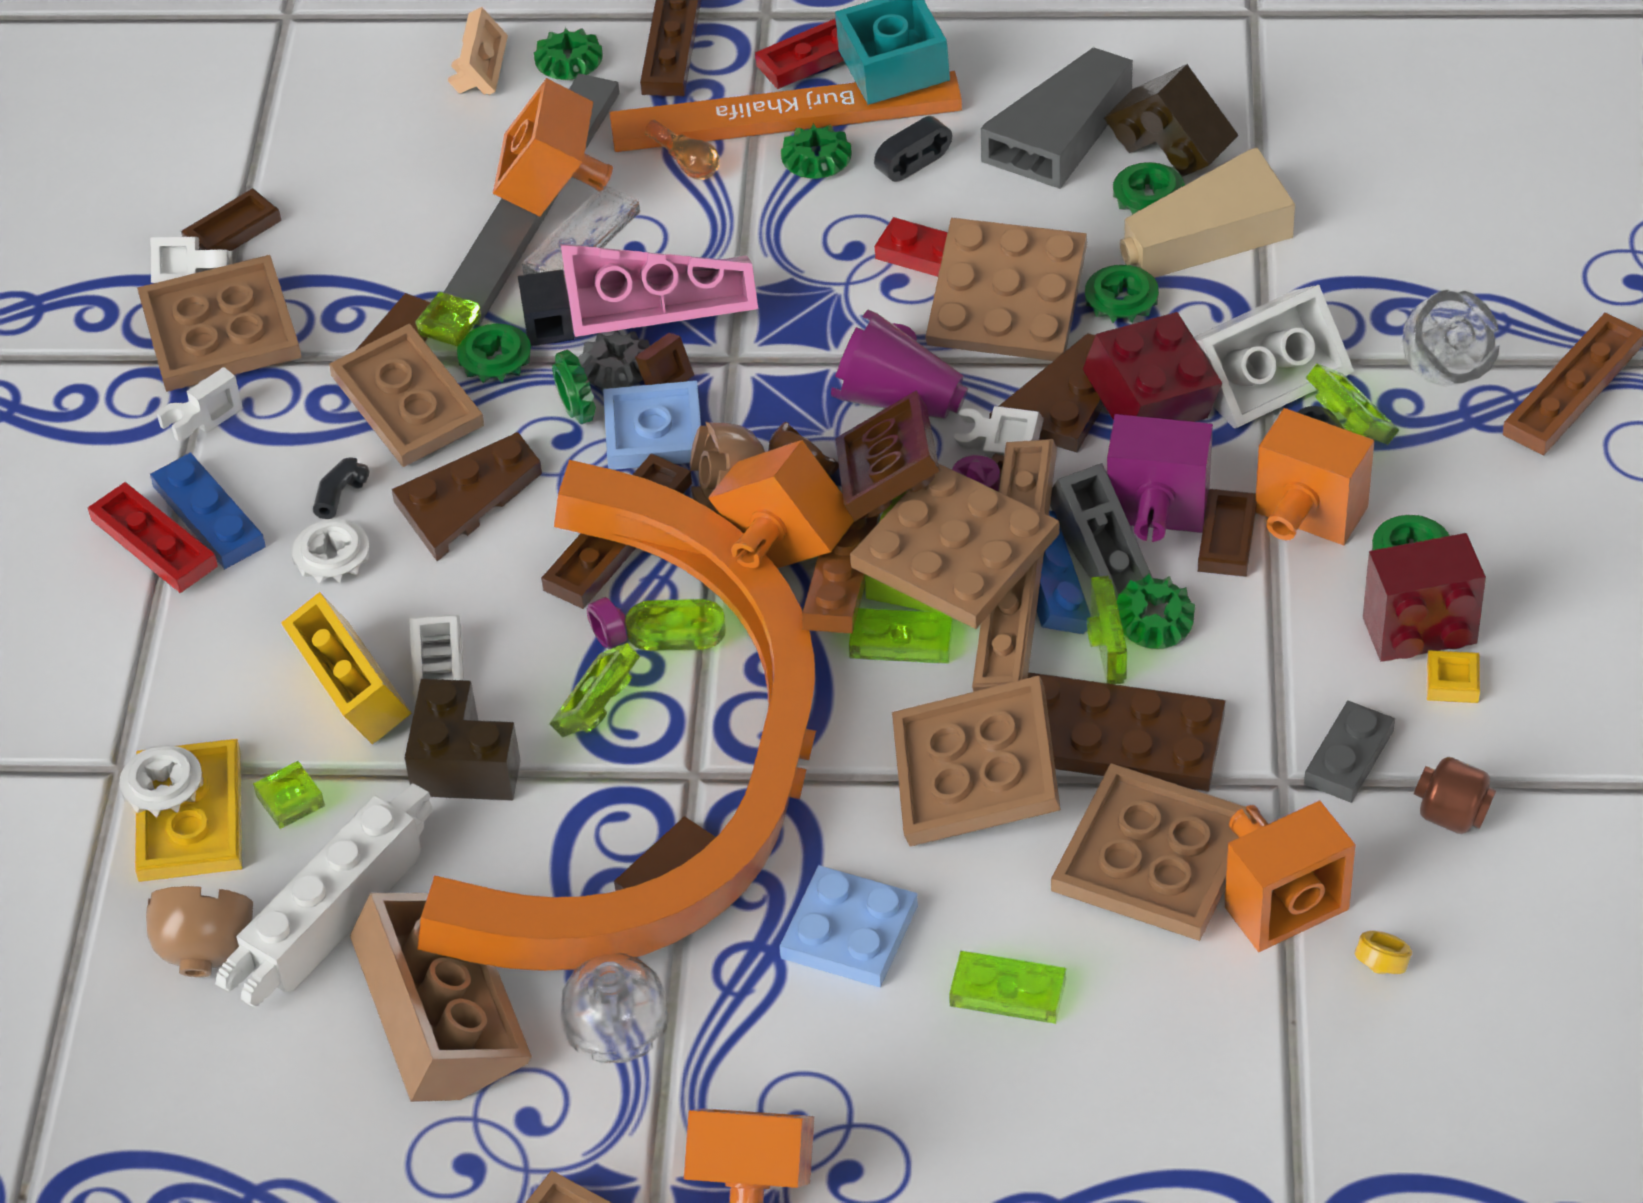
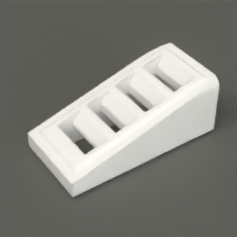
[409,614,464,709]

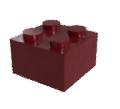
[1083,312,1223,422]
[1363,533,1486,662]

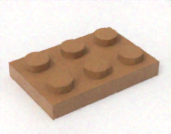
[329,323,484,467]

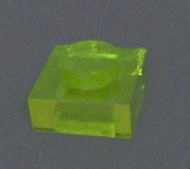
[415,291,481,347]
[253,761,325,829]

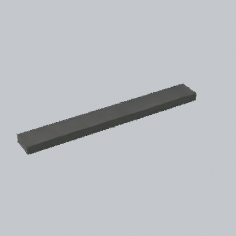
[436,73,620,325]

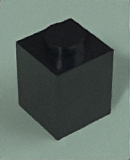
[517,269,574,346]

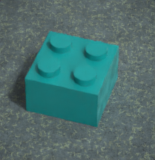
[835,0,950,105]

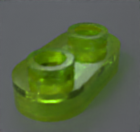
[625,599,726,651]

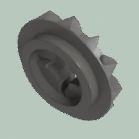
[579,330,650,389]

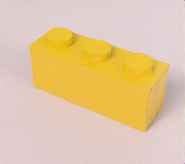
[281,592,412,745]

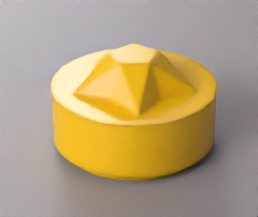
[1354,931,1412,974]

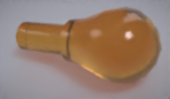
[644,120,719,180]

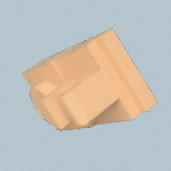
[448,7,508,95]

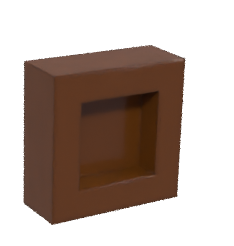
[635,333,695,385]

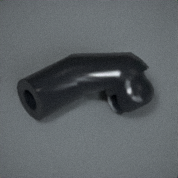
[313,457,370,519]

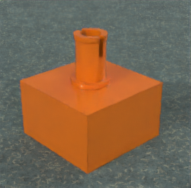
[493,78,613,217]
[1255,408,1374,546]
[708,440,854,568]
[1224,800,1356,952]
[684,1108,815,1203]

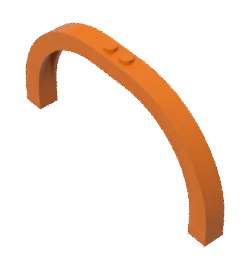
[418,460,816,971]

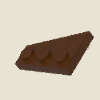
[391,432,542,561]

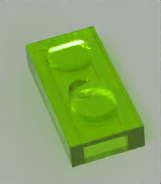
[1306,363,1399,445]
[849,608,953,664]
[549,643,640,738]
[949,950,1066,1024]

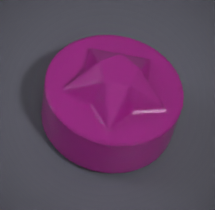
[952,455,1000,491]
[587,597,627,649]

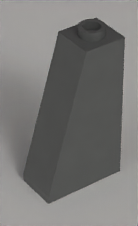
[981,47,1133,189]

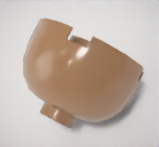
[690,422,765,516]
[146,886,253,977]

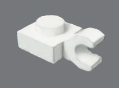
[150,237,233,283]
[157,367,243,441]

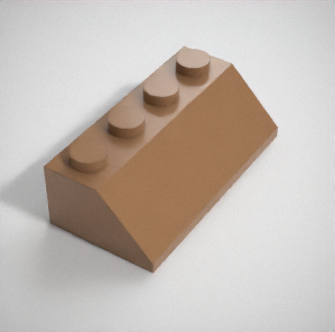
[350,893,532,1102]

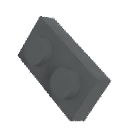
[1304,700,1395,803]

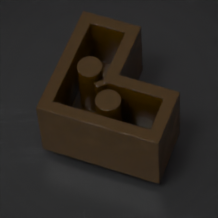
[1104,64,1239,177]
[404,679,521,801]

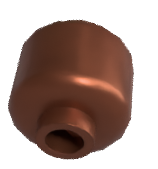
[1413,757,1497,834]

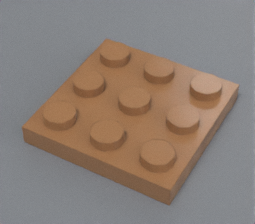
[925,217,1088,361]
[137,255,302,392]
[850,464,1059,629]
[892,676,1061,847]
[1051,763,1251,941]

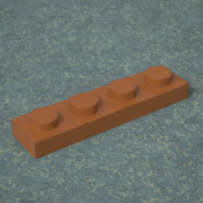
[1502,312,1643,456]
[802,514,880,634]

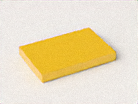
[135,739,242,882]

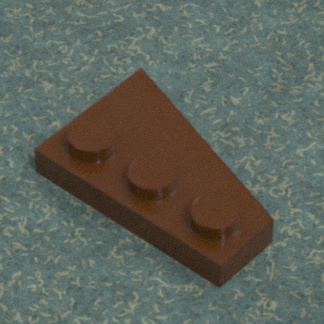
[989,333,1104,453]

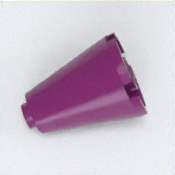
[831,309,968,419]

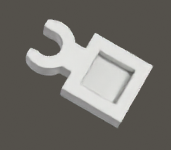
[954,406,1044,458]

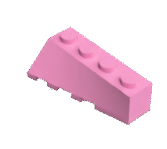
[561,244,758,337]

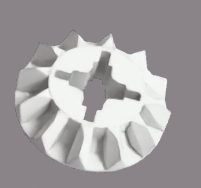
[292,519,370,584]
[119,745,203,818]

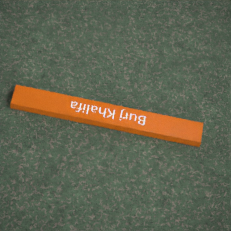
[609,70,962,152]

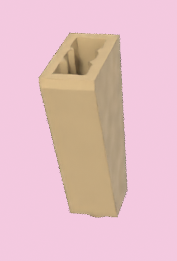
[1120,148,1295,278]

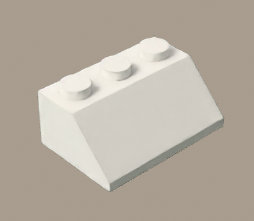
[1194,285,1355,428]

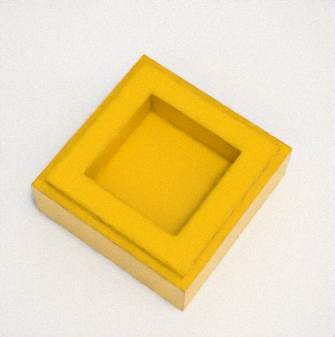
[1427,650,1480,703]

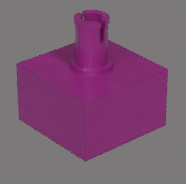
[1107,414,1213,542]

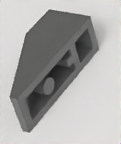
[1050,463,1153,616]

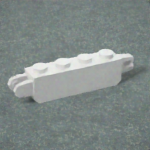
[215,783,433,1007]

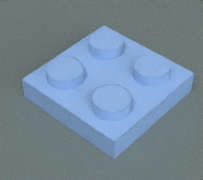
[603,381,701,470]
[780,865,918,988]

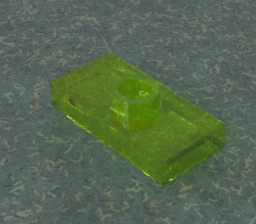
[1087,575,1127,684]

